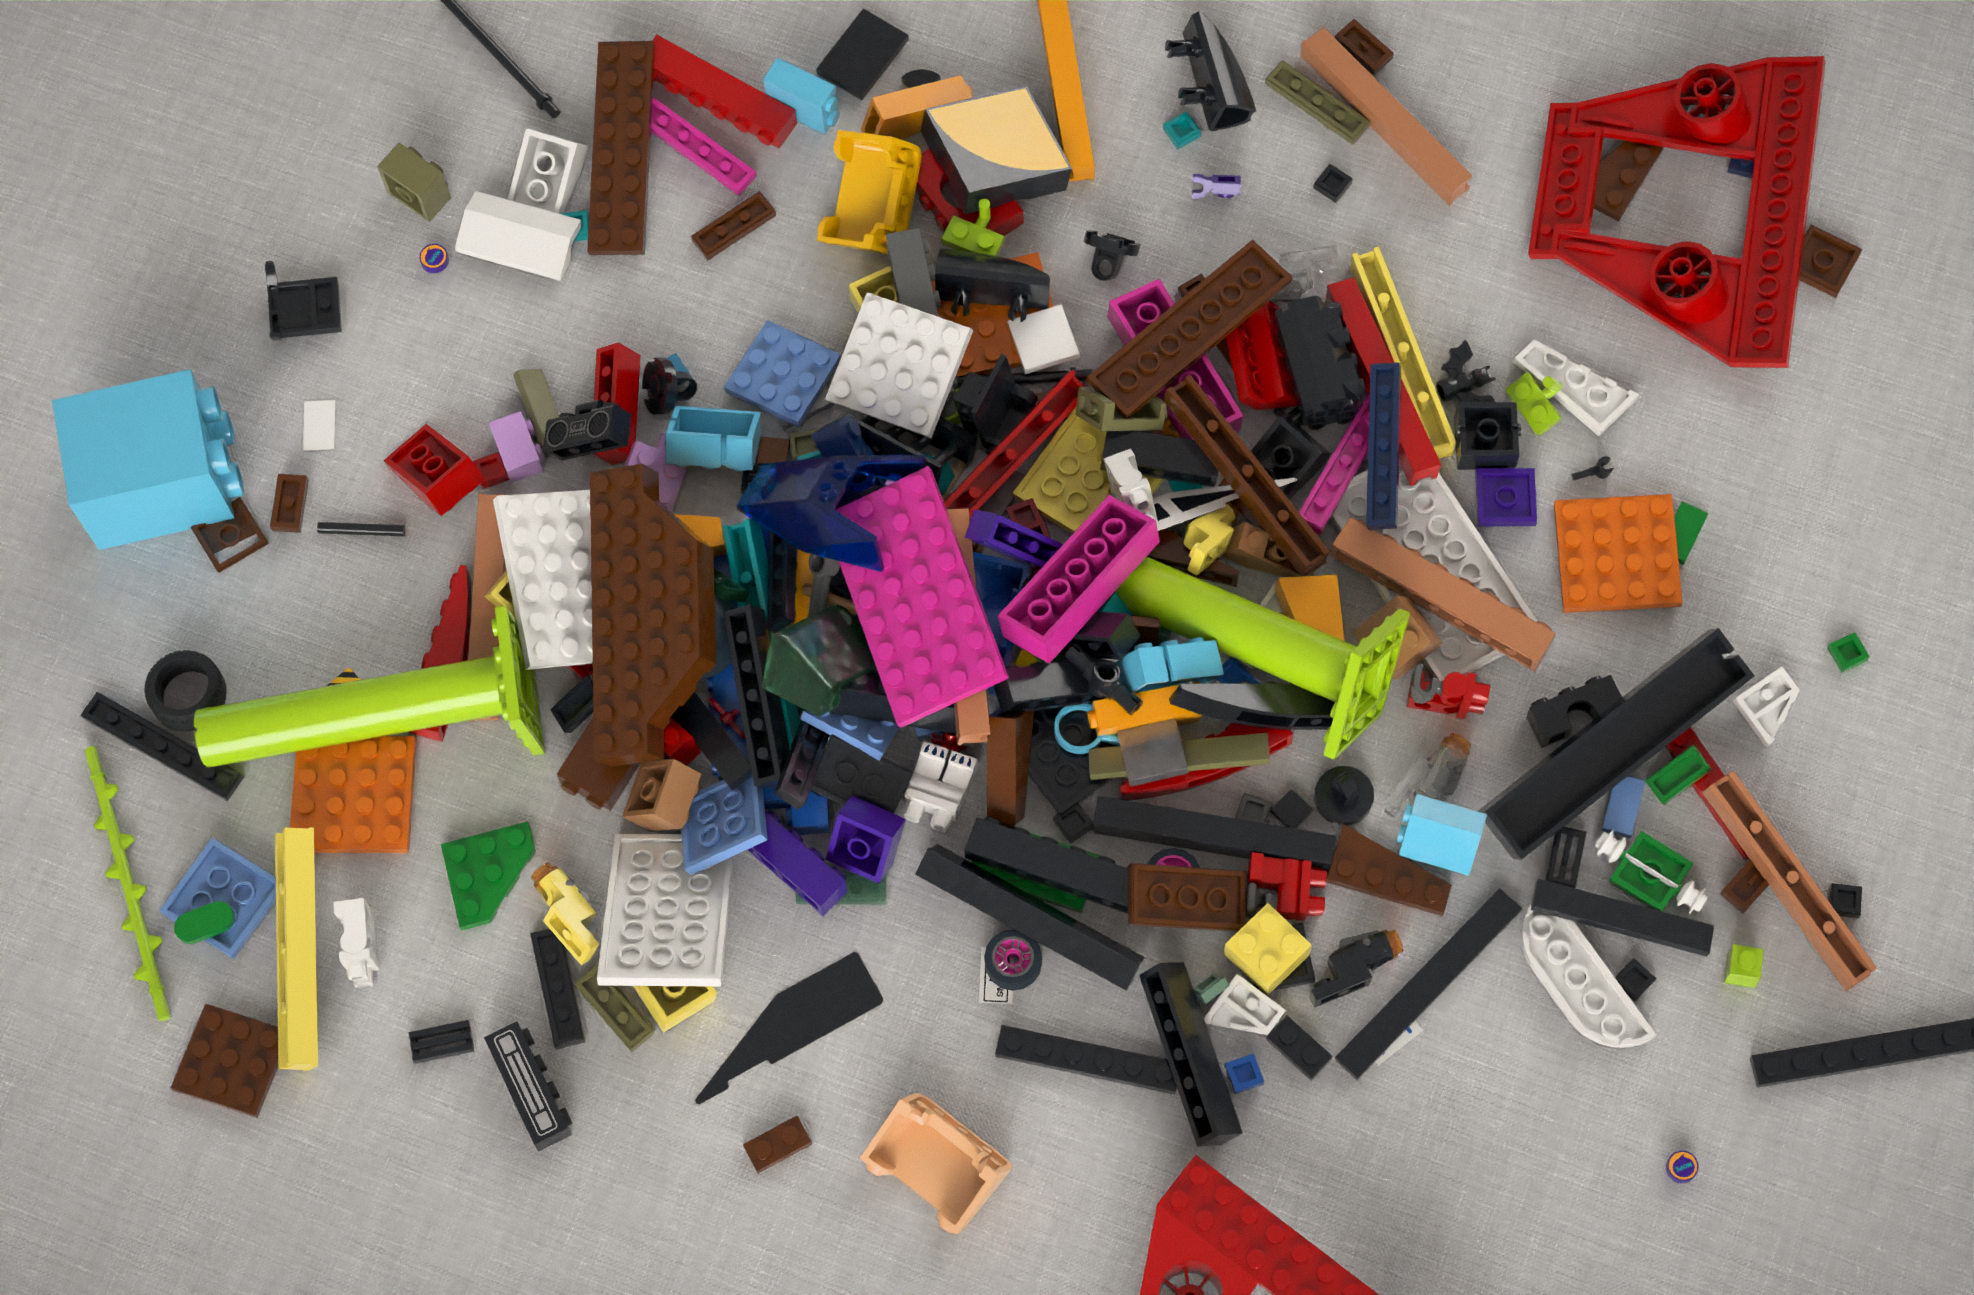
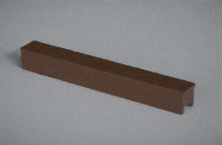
[1163,375,1330,576]

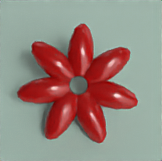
[931,732,967,753]

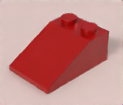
[383,424,484,516]

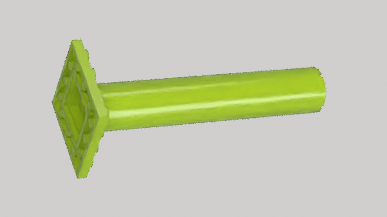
[1115,557,1410,760]
[194,606,545,768]

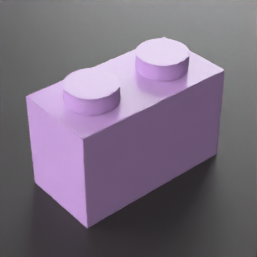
[489,411,545,483]

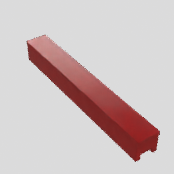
[1326,277,1441,486]
[944,369,1091,518]

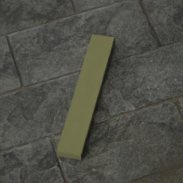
[1089,733,1270,780]

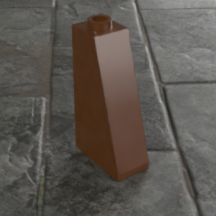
[987,708,1034,828]

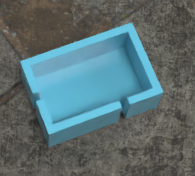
[666,406,761,471]
[1115,637,1224,693]

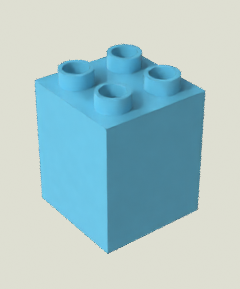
[52,369,245,550]

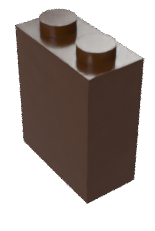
[556,718,641,811]

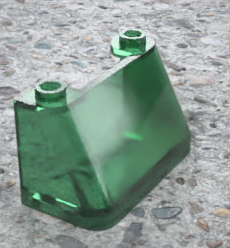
[762,604,879,717]

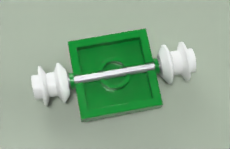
[1595,830,1708,914]

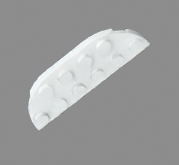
[1521,903,1656,1047]

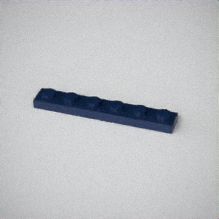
[1366,362,1401,530]

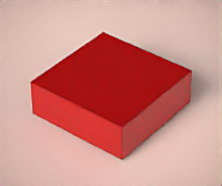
[473,452,510,489]

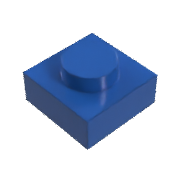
[1224,1053,1264,1094]

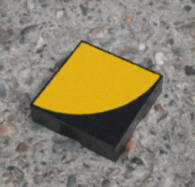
[921,86,1072,215]

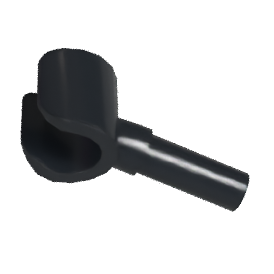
[1571,456,1614,481]

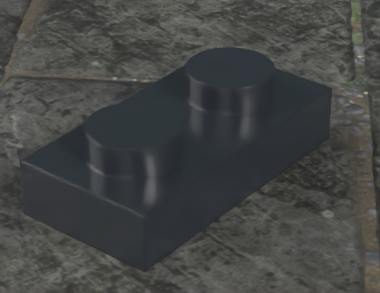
[1266,1015,1333,1081]

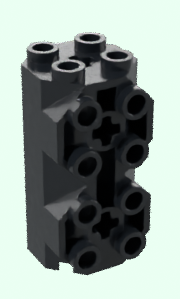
[1273,296,1365,430]

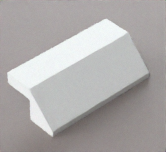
[455,191,581,281]

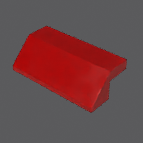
[1226,301,1298,410]

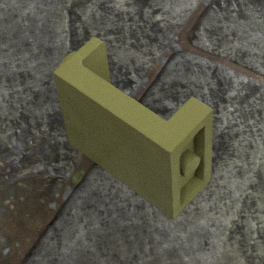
[1075,387,1167,431]

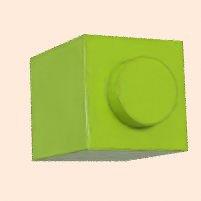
[1724,944,1764,988]

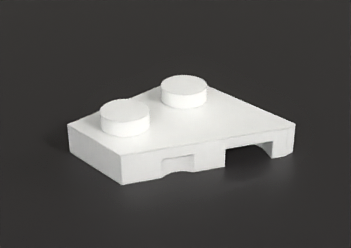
[1732,666,1800,747]
[1203,974,1286,1035]

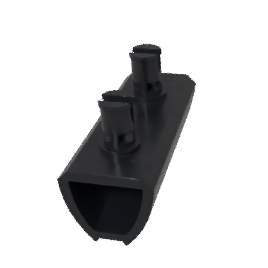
[1165,11,1257,132]
[935,248,1050,322]

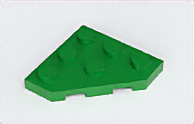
[441,821,536,931]

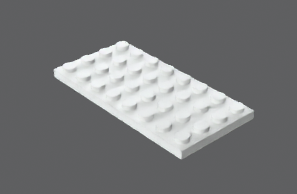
[1331,463,1537,681]

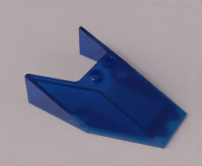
[736,455,928,572]

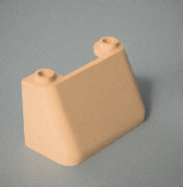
[860,1093,1012,1235]

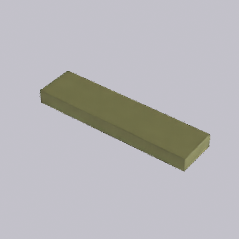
[1265,60,1370,145]

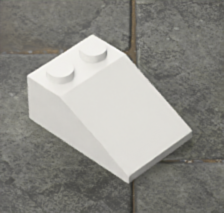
[507,129,588,214]

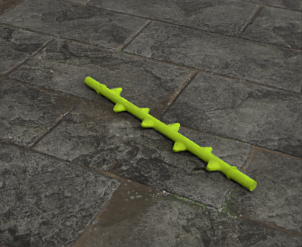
[84,746,171,1021]

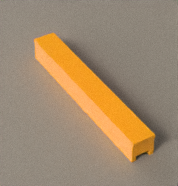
[1037,0,1094,182]

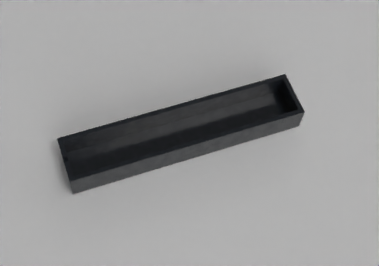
[1477,628,1755,860]

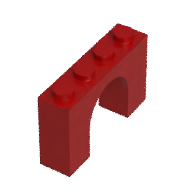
[916,148,1024,236]

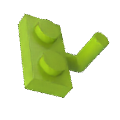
[941,199,1005,256]
[1505,372,1563,436]

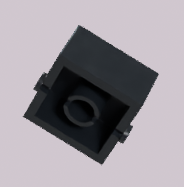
[1454,402,1521,470]

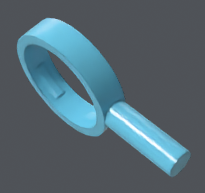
[1054,703,1120,754]

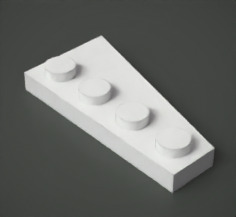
[1513,340,1639,436]

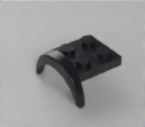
[265,261,342,341]

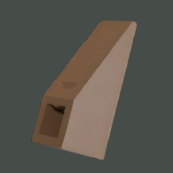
[1221,522,1315,577]

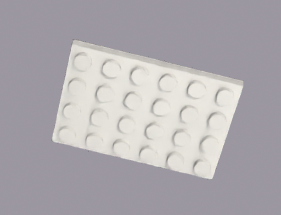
[493,490,593,670]
[597,834,734,986]

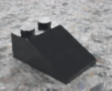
[1251,415,1331,500]

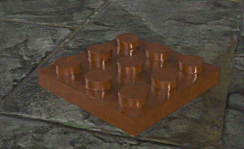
[171,1003,278,1118]

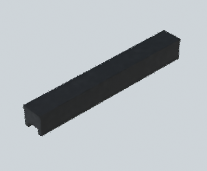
[1093,796,1336,872]
[915,844,1145,991]

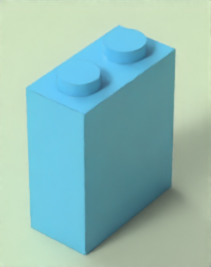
[763,58,840,134]
[1397,794,1487,876]

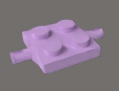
[625,433,687,513]

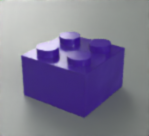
[825,795,906,883]

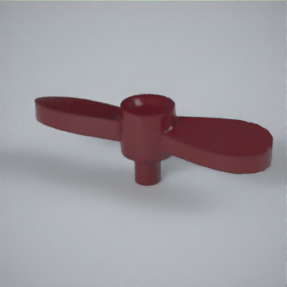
[708,697,746,740]

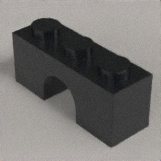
[1526,675,1622,748]

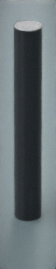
[317,522,405,537]

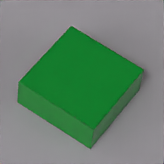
[1827,632,1870,673]

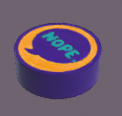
[419,244,449,273]
[1666,1151,1699,1184]

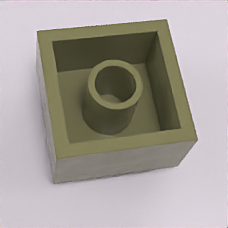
[377,142,451,222]

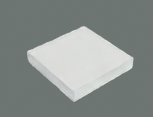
[1007,304,1080,374]

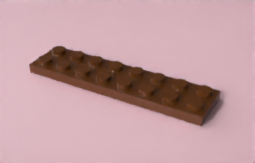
[587,41,655,255]
[1086,239,1293,418]

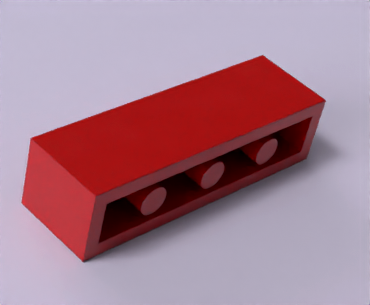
[593,342,641,465]

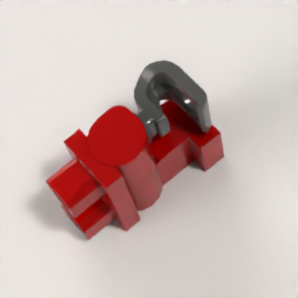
[1406,664,1491,719]
[1246,852,1327,921]

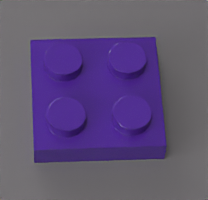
[1475,468,1537,527]

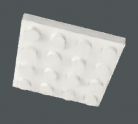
[825,292,973,438]

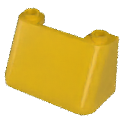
[816,130,922,255]

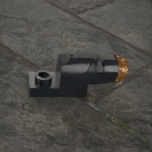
[1309,929,1404,1008]

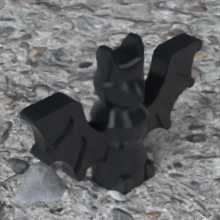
[1436,340,1496,402]

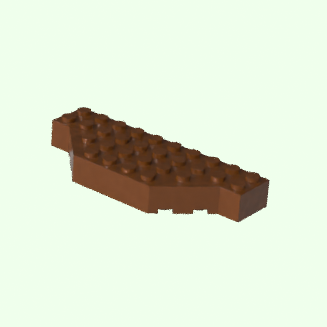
[590,464,716,767]

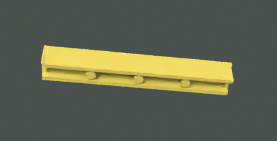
[1350,246,1456,459]
[275,827,318,1071]

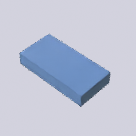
[1601,776,1645,839]

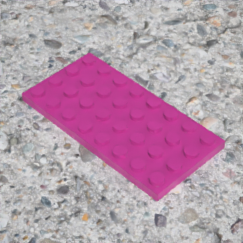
[823,466,1009,728]

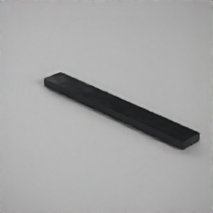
[1335,888,1522,1080]

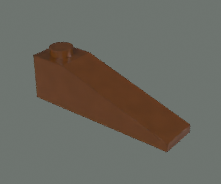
[1146,528,1239,587]

